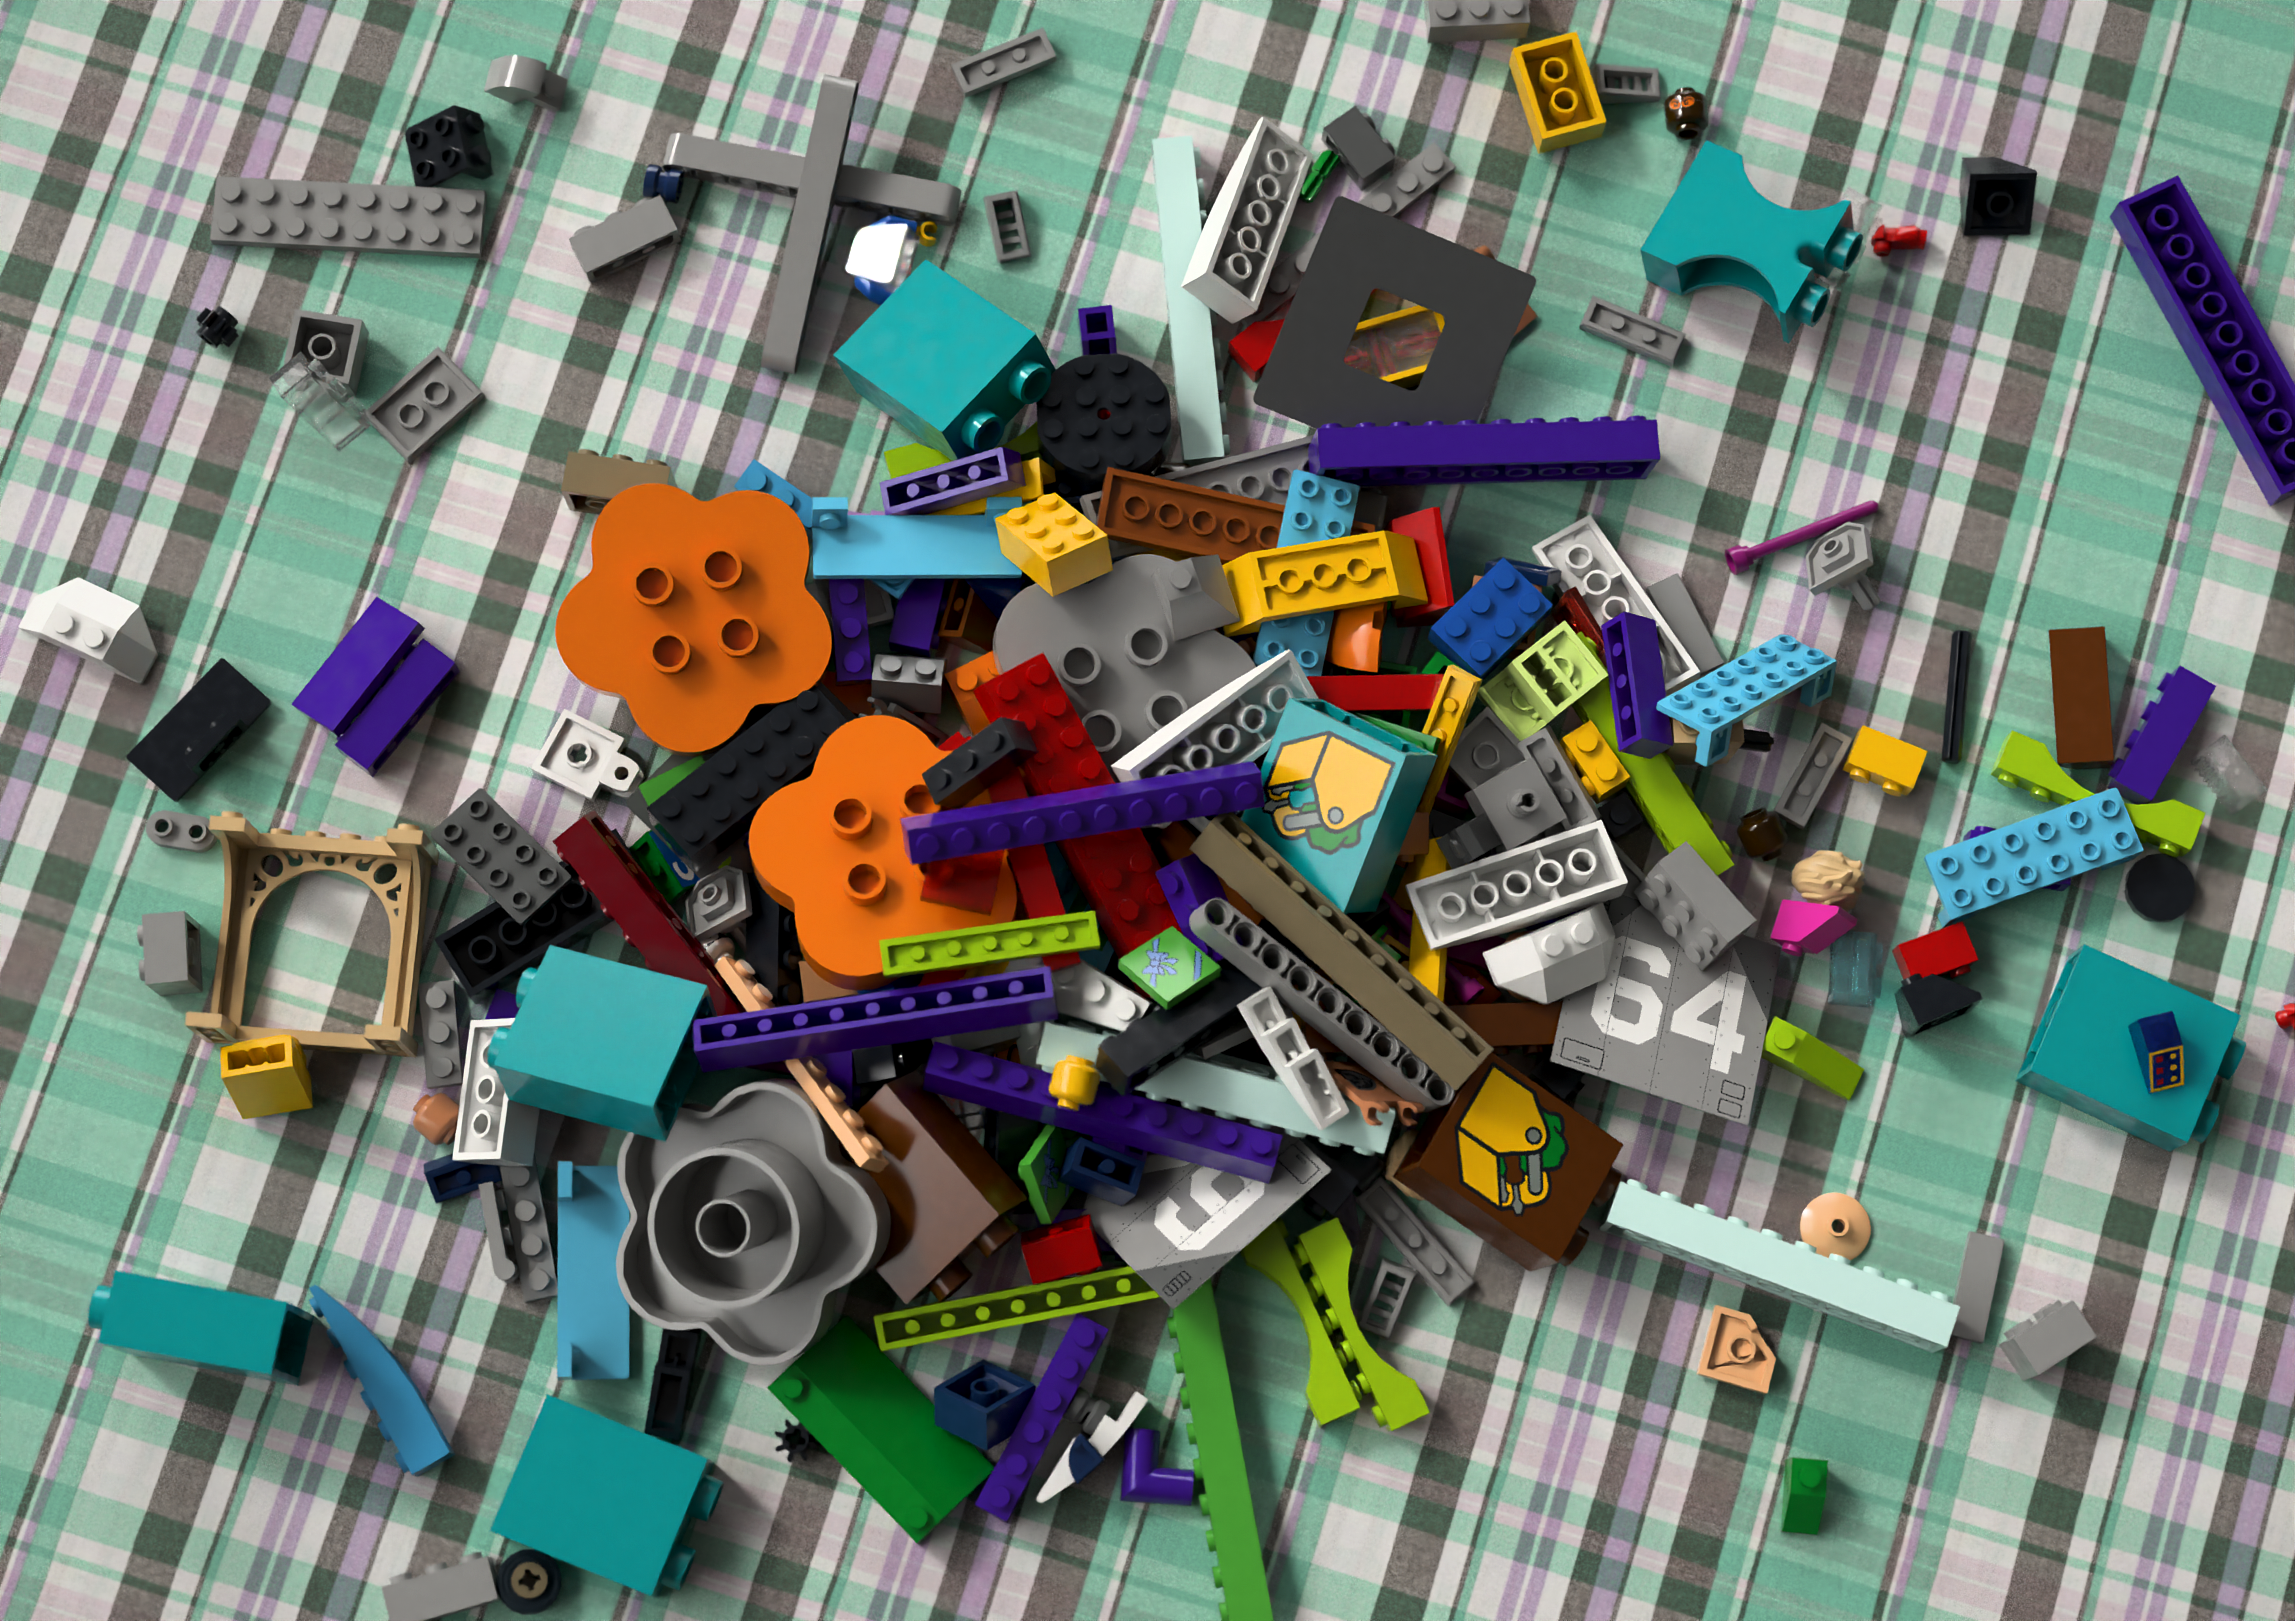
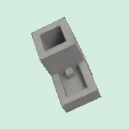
[484,55,568,112]

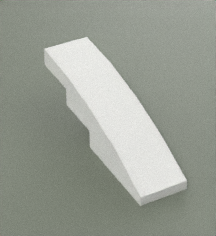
[1237,987,1350,1130]
[1035,1392,1149,1503]

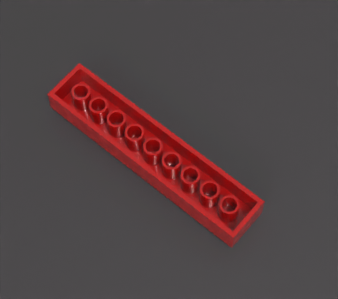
[973,652,1183,1000]

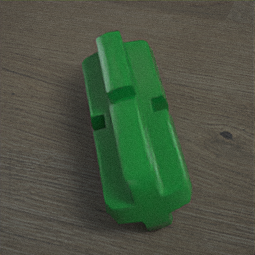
[1298,149,1340,204]

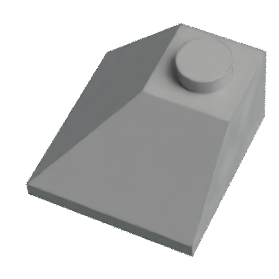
[1152,554,1240,642]

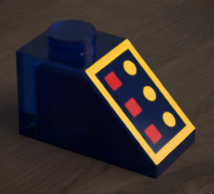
[2128,1011,2184,1094]

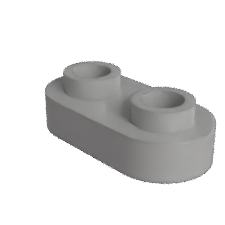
[146,810,217,853]

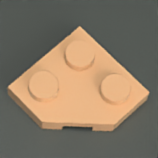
[1696,1305,1776,1394]

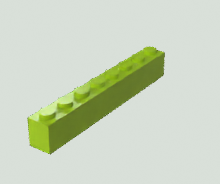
[1571,631,1734,876]
[874,1265,1160,1352]

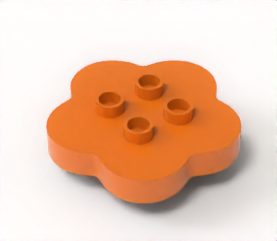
[555,483,832,756]
[749,715,1017,991]

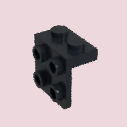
[405,105,493,187]

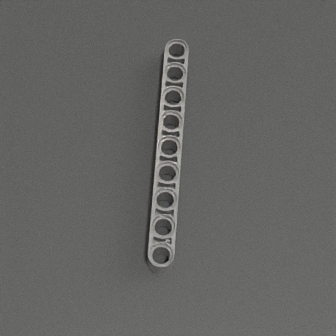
[761,74,859,374]
[662,133,961,226]
[1189,898,1455,1113]

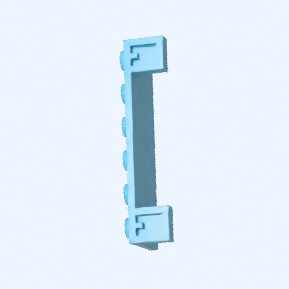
[1253,469,1360,676]
[811,497,1022,579]
[1656,634,1837,767]
[1924,788,2144,928]
[557,1161,629,1380]

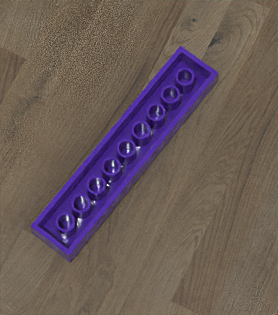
[2109,175,2295,506]
[1308,416,1660,487]

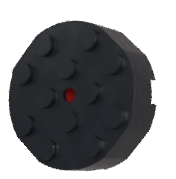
[1036,354,1171,493]

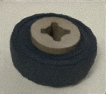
[496,1549,561,1615]

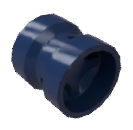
[643,164,684,204]

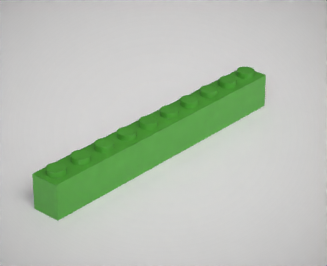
[1163,1277,1274,1621]

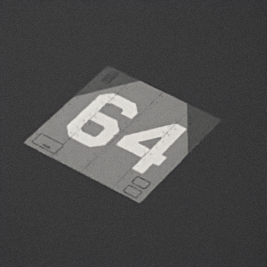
[1550,895,1782,1126]
[1066,1107,1331,1310]

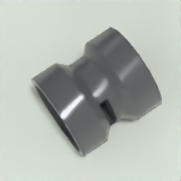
[1063,1387,1111,1435]

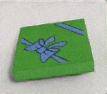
[1118,926,1221,1010]
[1018,1124,1075,1224]

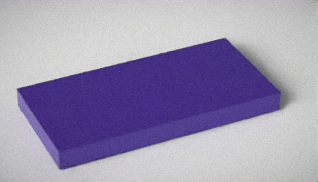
[291,597,425,737]

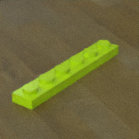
[879,910,1100,979]

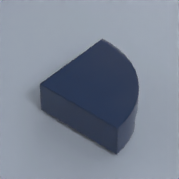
[1068,1433,1105,1484]

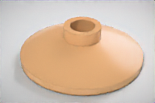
[1800,1193,1871,1260]

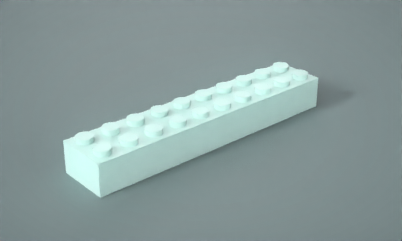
[1036,1012,1395,1156]
[1598,1179,1960,1353]

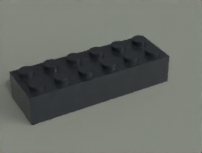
[646,685,848,873]
[434,828,640,1004]

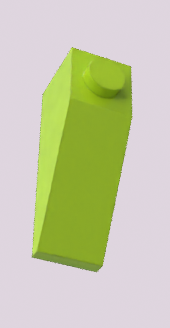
[1761,1016,1864,1101]

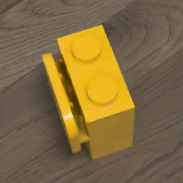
[220,1035,313,1119]

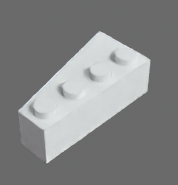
[1004,957,1157,1031]

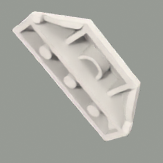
[19,578,158,685]
[1482,902,1615,1005]

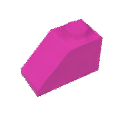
[1770,899,1858,957]

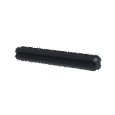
[1942,630,1972,764]

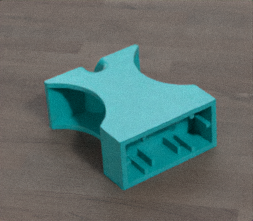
[1640,140,1863,343]

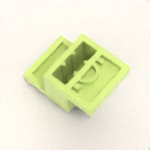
[1477,620,1608,741]

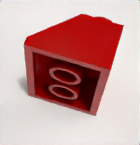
[1383,507,1454,628]

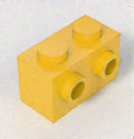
[1560,720,1630,804]
[1842,725,1928,797]

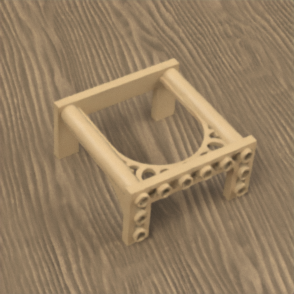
[185,811,439,1057]

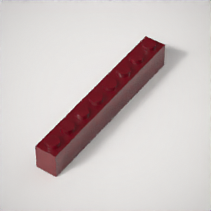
[553,810,747,1016]

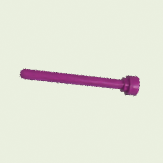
[1725,500,1879,575]
[1382,890,1485,1005]

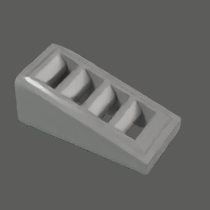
[1590,64,1661,104]
[983,190,1031,263]
[1357,1258,1416,1340]

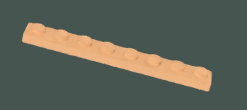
[714,956,889,1173]

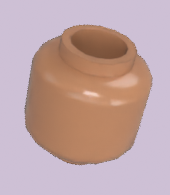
[413,1093,459,1145]

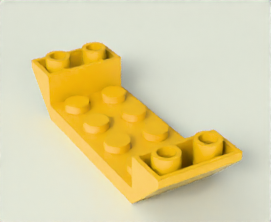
[1222,530,1428,637]

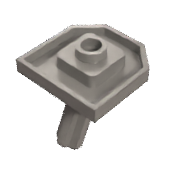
[1806,522,1880,610]
[685,865,752,954]

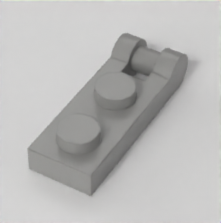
[478,1182,520,1283]

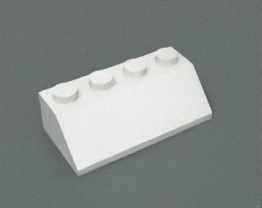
[452,1018,539,1166]

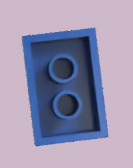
[1427,557,1553,681]

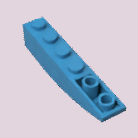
[734,459,915,600]
[309,1285,455,1477]

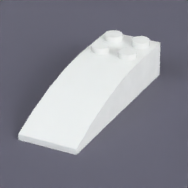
[1181,117,1314,324]
[1532,515,1700,697]
[1111,650,1319,829]
[1405,820,1628,951]

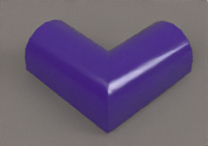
[1120,1428,1194,1506]

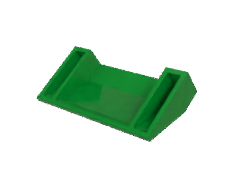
[767,1316,995,1545]

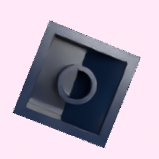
[934,1359,1036,1450]

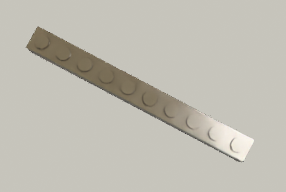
[1189,812,1494,1090]

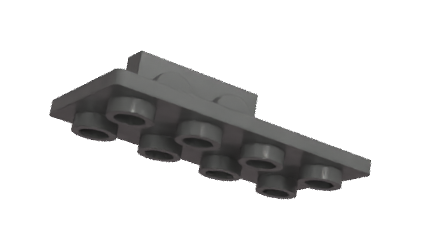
[430,788,572,926]

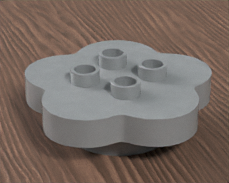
[993,554,1256,833]
[616,1078,891,1366]

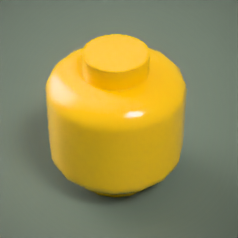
[1049,1055,1100,1111]

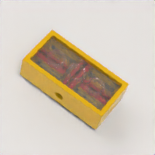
[1344,305,1445,389]

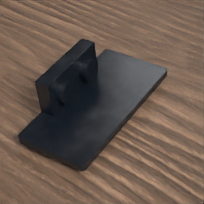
[126,658,272,802]

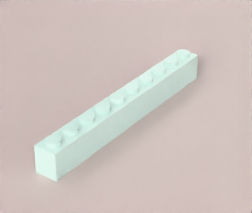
[1152,136,1230,467]

